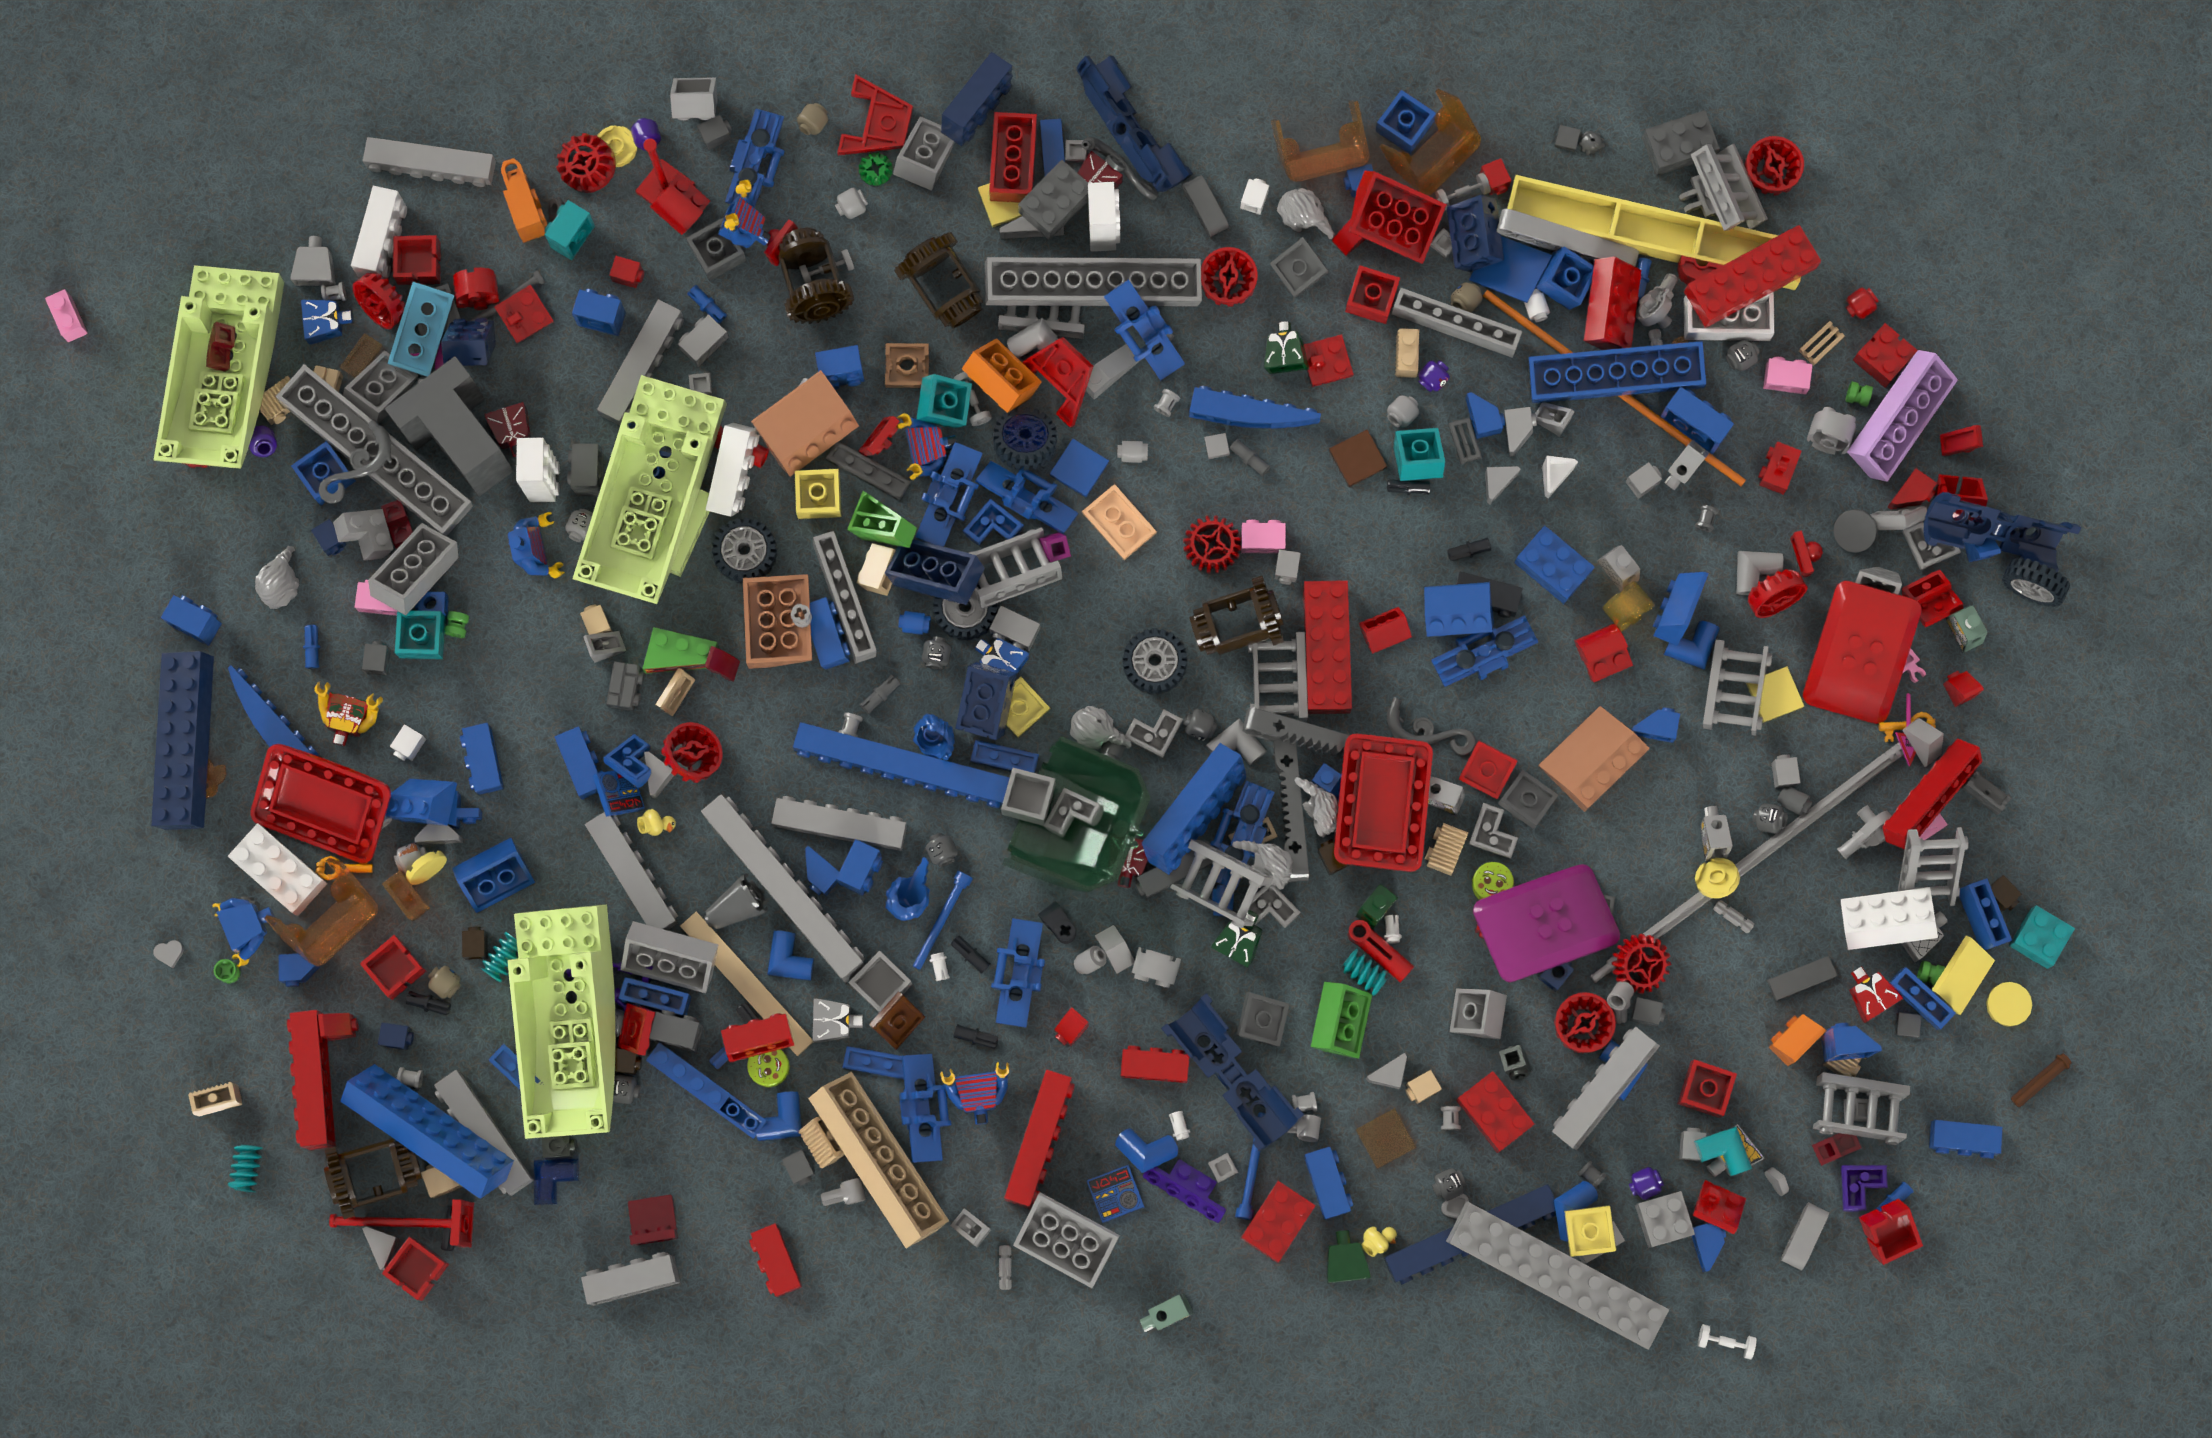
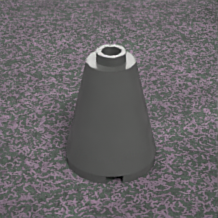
[704,874,768,929]

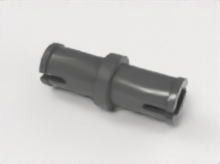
[1230,439,1271,477]
[859,675,900,714]

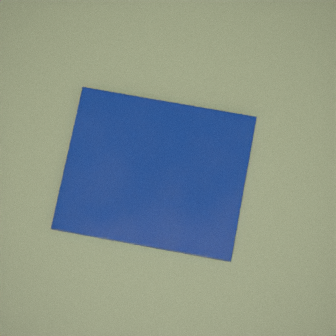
[1469,236,1553,303]

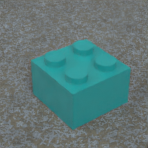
[544,200,595,260]
[917,374,972,429]
[1393,428,1445,481]
[395,611,445,659]
[2009,905,2075,969]

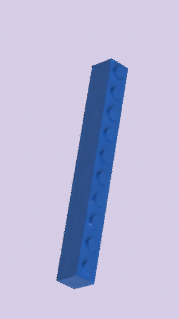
[793,722,1010,808]

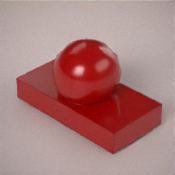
[764,219,798,266]
[1940,425,1983,456]
[1790,530,1823,578]

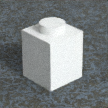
[1240,179,1269,215]
[390,725,426,761]

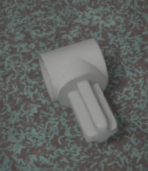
[1607,981,1634,1024]
[1287,1114,1321,1142]
[821,1178,866,1206]

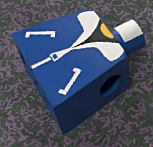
[301,300,353,345]
[975,638,1029,674]

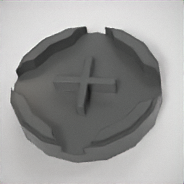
[1833,509,1878,553]

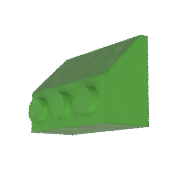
[1311,982,1372,1059]

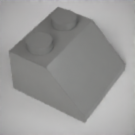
[1450,988,1507,1039]

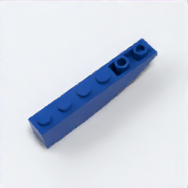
[1189,386,1321,428]
[228,665,319,756]
[646,1042,767,1139]

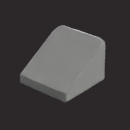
[1844,1098,1869,1122]

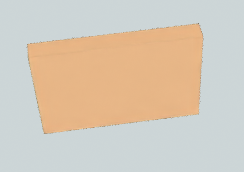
[1082,484,1157,560]

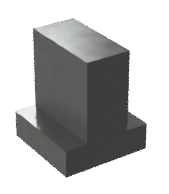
[384,356,513,497]

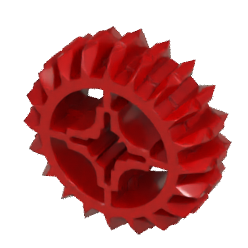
[1183,516,1241,574]
[1611,933,1672,994]

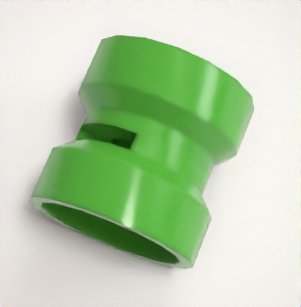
[1846,381,1873,407]
[444,611,470,638]
[214,959,241,984]
[1917,960,1945,986]

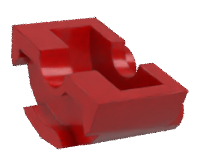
[1677,255,1723,285]

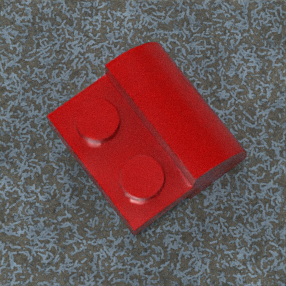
[649,172,710,235]
[1902,569,1963,628]
[1574,624,1633,682]

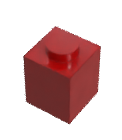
[1480,158,1511,195]
[609,256,644,288]

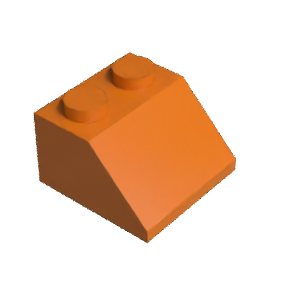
[1769,1014,1826,1066]

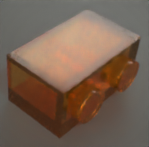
[382,870,430,922]

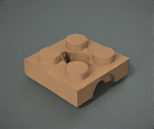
[885,343,929,388]

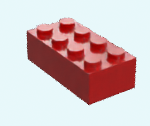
[989,112,1037,203]
[1584,256,1642,350]

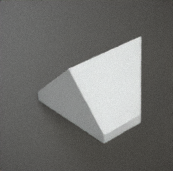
[1542,456,1578,498]

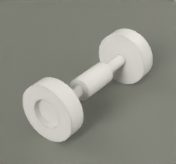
[1697,1324,1756,1360]

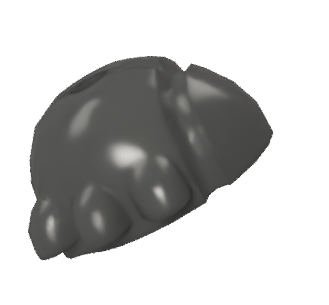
[1578,131,1605,156]
[548,197,565,222]

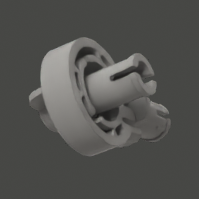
[1636,273,1678,329]
[1837,805,1892,859]

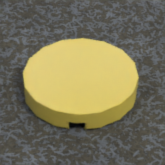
[597,125,637,167]
[406,850,447,885]
[1695,858,1740,898]
[1986,982,2032,1027]

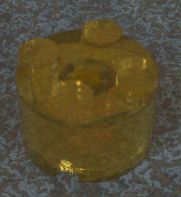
[1603,581,1655,632]

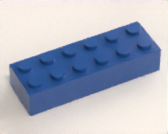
[1142,743,1246,875]

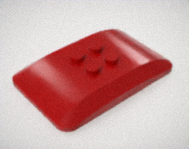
[1803,580,1921,724]
[1334,734,1433,872]
[250,743,391,863]

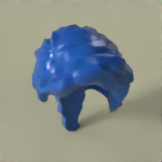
[913,713,955,760]
[885,857,930,921]

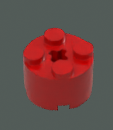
[453,268,499,311]

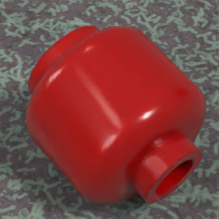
[1845,287,1879,319]

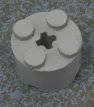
[1807,407,1856,455]
[1131,947,1181,988]

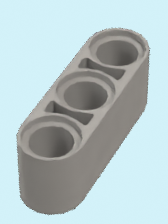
[1781,1202,1829,1271]

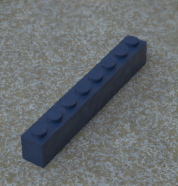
[1383,1184,1556,1285]

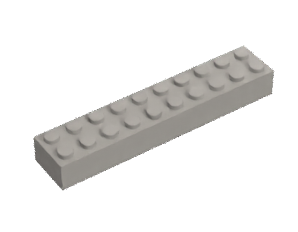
[985,257,1202,306]
[275,364,473,537]
[701,794,865,984]
[1446,1201,1669,1350]

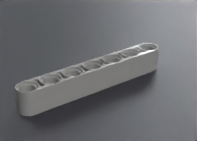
[1497,209,1639,267]

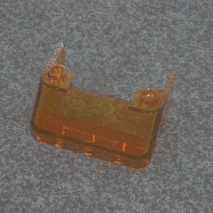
[1379,89,1481,196]
[1271,100,1370,182]
[264,858,378,966]

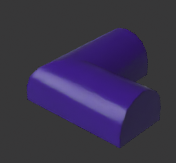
[1841,1165,1888,1212]

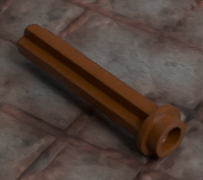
[2011,1053,2072,1108]

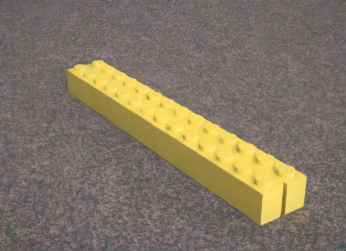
[1507,175,1801,290]

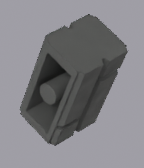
[606,662,644,711]

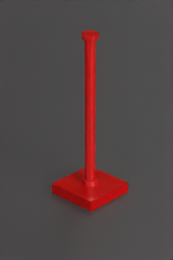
[635,138,696,204]
[329,1199,474,1248]

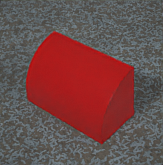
[1359,607,1412,654]

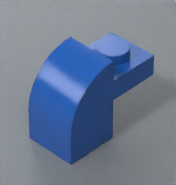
[448,791,482,829]

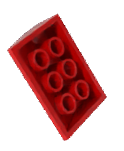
[1349,170,1447,264]

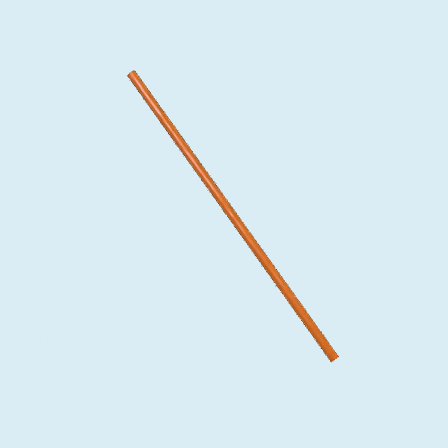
[1483,290,1746,487]

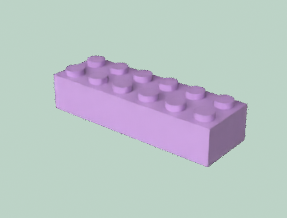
[1847,350,1958,482]

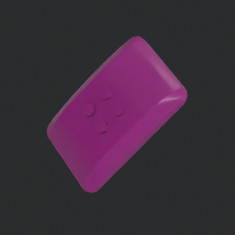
[1473,864,1620,982]

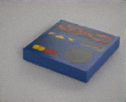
[593,771,645,817]
[1087,1165,1144,1223]

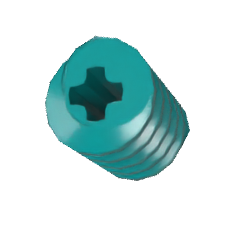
[479,932,518,982]
[1341,948,1389,996]
[228,1145,263,1192]

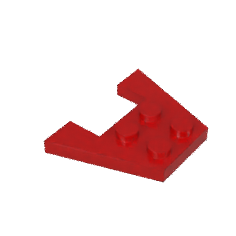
[837,74,913,156]
[1022,337,1094,428]

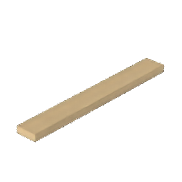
[680,911,813,1056]

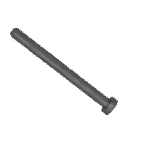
[470,270,546,321]

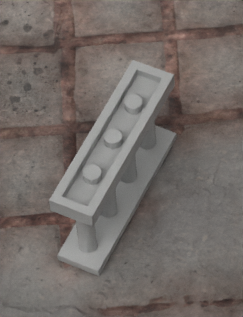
[1691,144,1768,231]
[998,305,1084,339]
[969,527,1062,609]
[1248,632,1308,722]
[1703,640,1772,736]
[1898,827,1968,906]
[1170,840,1273,928]
[1813,1072,1910,1145]

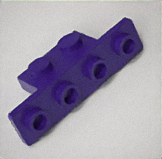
[1143,1159,1226,1223]

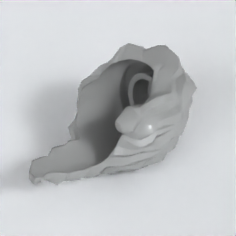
[1277,188,1335,239]
[255,546,299,609]
[1070,706,1131,749]
[1295,777,1338,838]
[1232,840,1293,889]

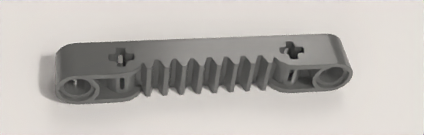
[1242,708,1350,759]
[1273,731,1309,882]

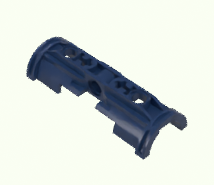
[1076,56,1193,192]
[1923,492,2081,572]
[1161,993,1304,1151]

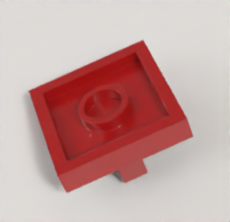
[494,285,554,344]
[1304,335,1354,387]
[858,416,900,456]
[1459,740,1518,799]
[617,1003,655,1056]
[1693,1180,1746,1234]

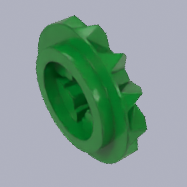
[859,152,893,186]

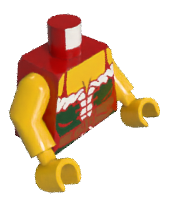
[315,682,383,746]

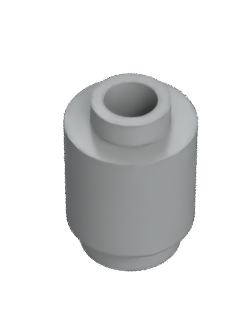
[1117,441,1148,463]
[1074,946,1106,974]

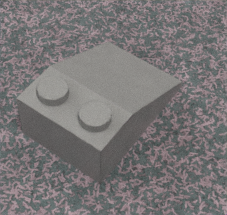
[893,117,955,191]
[343,350,419,424]

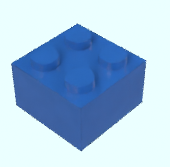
[1376,90,1436,154]
[1536,246,1594,310]
[572,289,626,336]
[815,345,865,390]
[291,441,356,506]
[161,595,222,646]
[836,839,883,896]

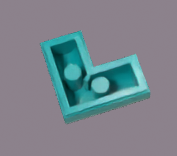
[1694,1126,1752,1176]

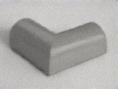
[1007,318,1058,359]
[1870,506,1927,530]
[1902,522,1961,570]
[1736,551,1783,595]
[1125,710,1183,758]
[1206,718,1267,766]
[1043,788,1103,837]
[1469,803,1518,859]
[1238,885,1301,928]

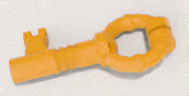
[1879,712,1936,742]
[316,856,373,880]

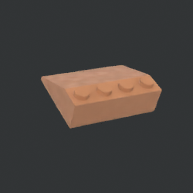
[751,370,859,477]
[743,574,812,669]
[1538,706,1650,812]

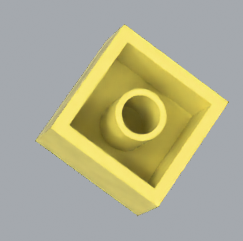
[795,469,841,519]

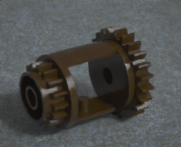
[778,228,854,324]
[894,232,983,329]
[1189,575,1284,655]
[324,1138,422,1219]

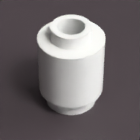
[1524,289,1550,322]

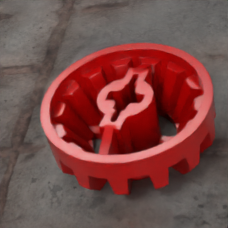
[556,133,616,193]
[1744,136,1804,196]
[1201,247,1258,307]
[353,273,405,329]
[1748,569,1808,618]
[662,722,723,783]
[1554,993,1616,1054]

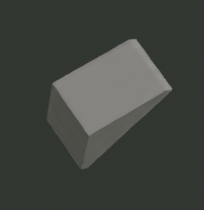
[1535,402,1574,437]
[1485,466,1521,505]
[584,631,626,663]
[1903,718,1944,767]
[644,752,674,798]
[415,824,463,845]
[1095,925,1135,974]
[1366,1053,1407,1089]
[950,1208,991,1248]
[362,1227,400,1270]

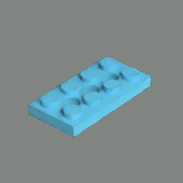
[387,282,455,376]

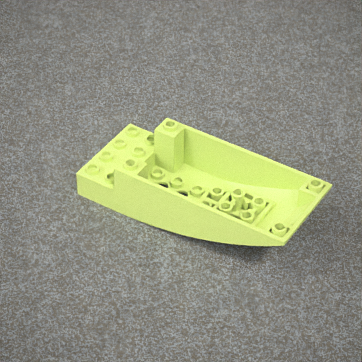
[154,265,284,469]
[573,375,727,604]
[508,904,616,1139]

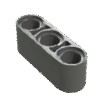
[1182,175,1229,238]

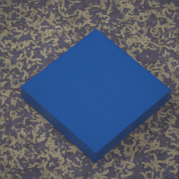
[1050,439,1109,497]

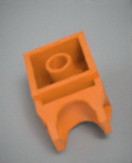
[501,158,548,243]

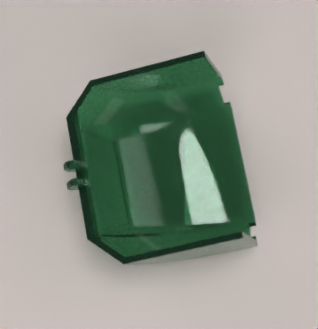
[1002,736,1151,892]

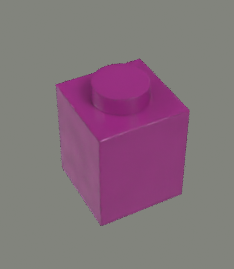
[1039,532,1071,562]

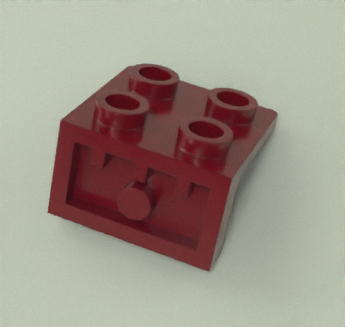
[628,1195,678,1246]

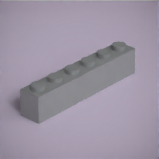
[363,137,496,187]
[1392,288,1522,358]
[597,299,684,425]
[813,531,877,664]
[771,796,907,851]
[585,812,678,930]
[1552,1026,1660,1150]
[434,1070,534,1196]

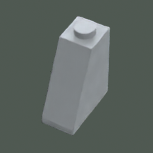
[1855,567,1902,594]

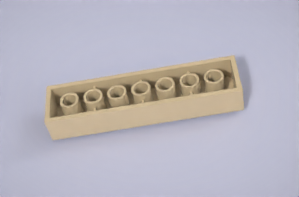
[808,1072,949,1249]

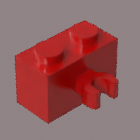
[1758,441,1801,495]

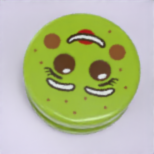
[1472,862,1514,900]
[747,1049,790,1087]

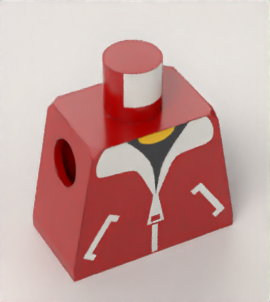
[1849,966,1903,1023]

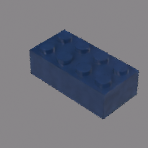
[941,52,1013,146]
[885,539,985,605]

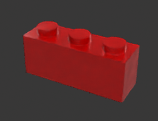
[721,1013,794,1062]
[1121,1046,1189,1083]
[749,1223,802,1297]

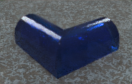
[534,1158,579,1205]

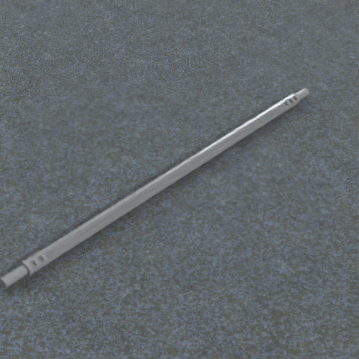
[1590,742,1904,983]

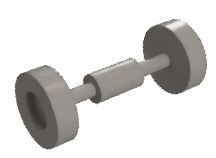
[1435,173,1491,211]
[799,249,854,284]
[954,372,992,426]

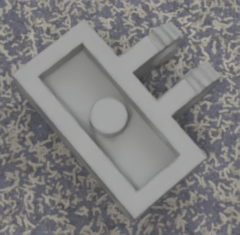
[1679,175,1717,218]

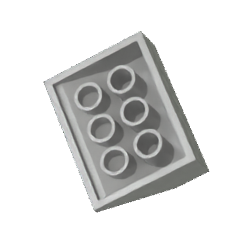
[1013,1192,1120,1288]

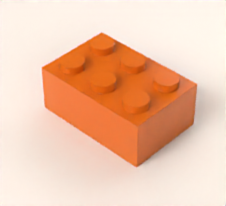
[962,338,1042,413]

